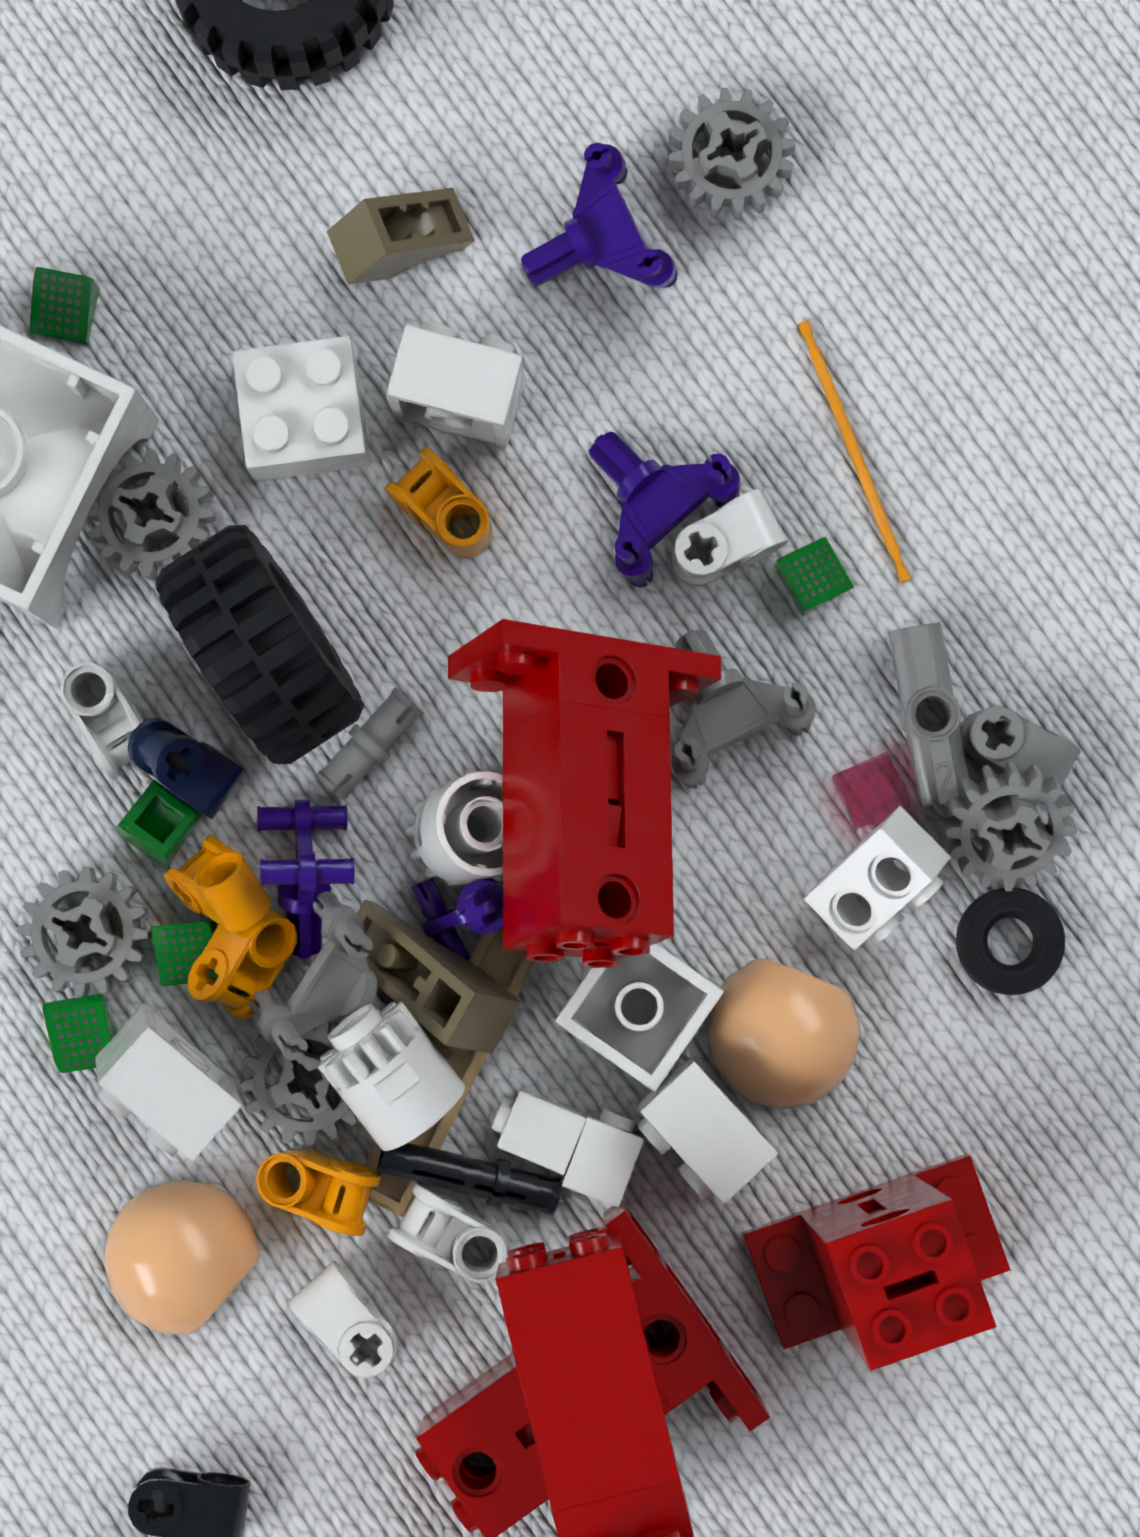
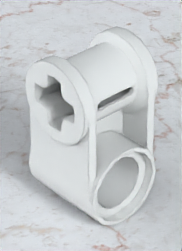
[671,489,788,587]
[60,663,147,780]
[387,1182,507,1283]
[288,1261,399,1378]

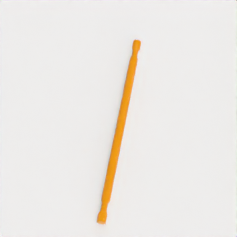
[798,320,911,584]

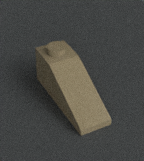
[358,900,521,1053]

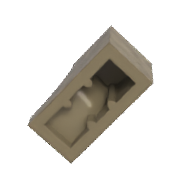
[327,188,475,285]

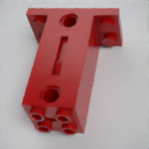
[448,619,722,968]
[742,1154,1011,1371]
[415,1200,770,1537]
[495,1227,695,1537]

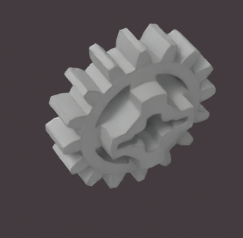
[668,88,796,220]
[87,449,217,580]
[942,761,1077,891]
[17,867,152,997]
[240,1021,358,1146]

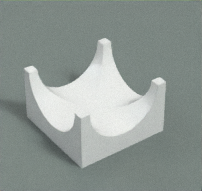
[0,326,159,629]

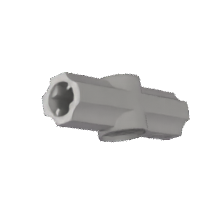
[888,622,969,807]

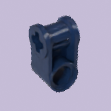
[128,718,246,819]

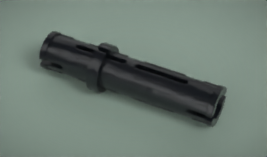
[377,1143,561,1216]

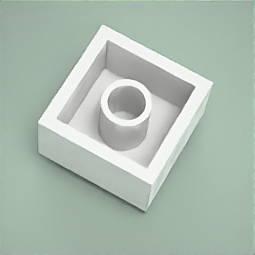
[386,322,525,449]
[231,336,371,482]
[554,944,724,1092]
[95,1003,242,1162]
[637,1057,779,1204]

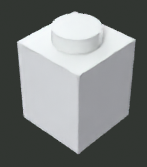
[491,1088,587,1175]
[562,1108,644,1208]

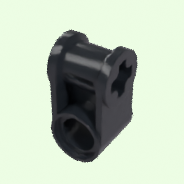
[128,1468,251,1537]

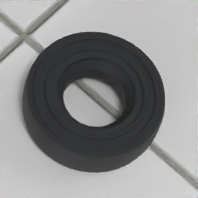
[956,888,1065,995]

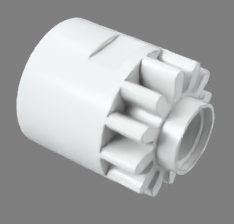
[406,771,503,887]
[317,1001,465,1151]

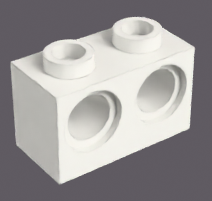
[804,806,951,951]

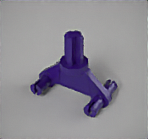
[521,143,678,288]
[589,431,741,588]
[257,800,355,959]
[410,878,503,960]

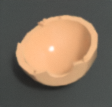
[706,958,861,1109]
[104,1179,260,1335]

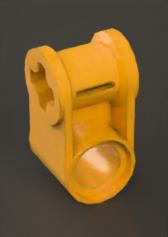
[384,446,493,558]
[163,835,271,932]
[187,908,297,1020]
[256,1148,382,1236]

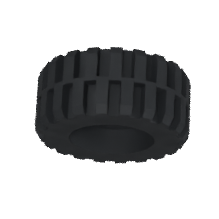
[175,0,394,90]
[155,525,364,764]

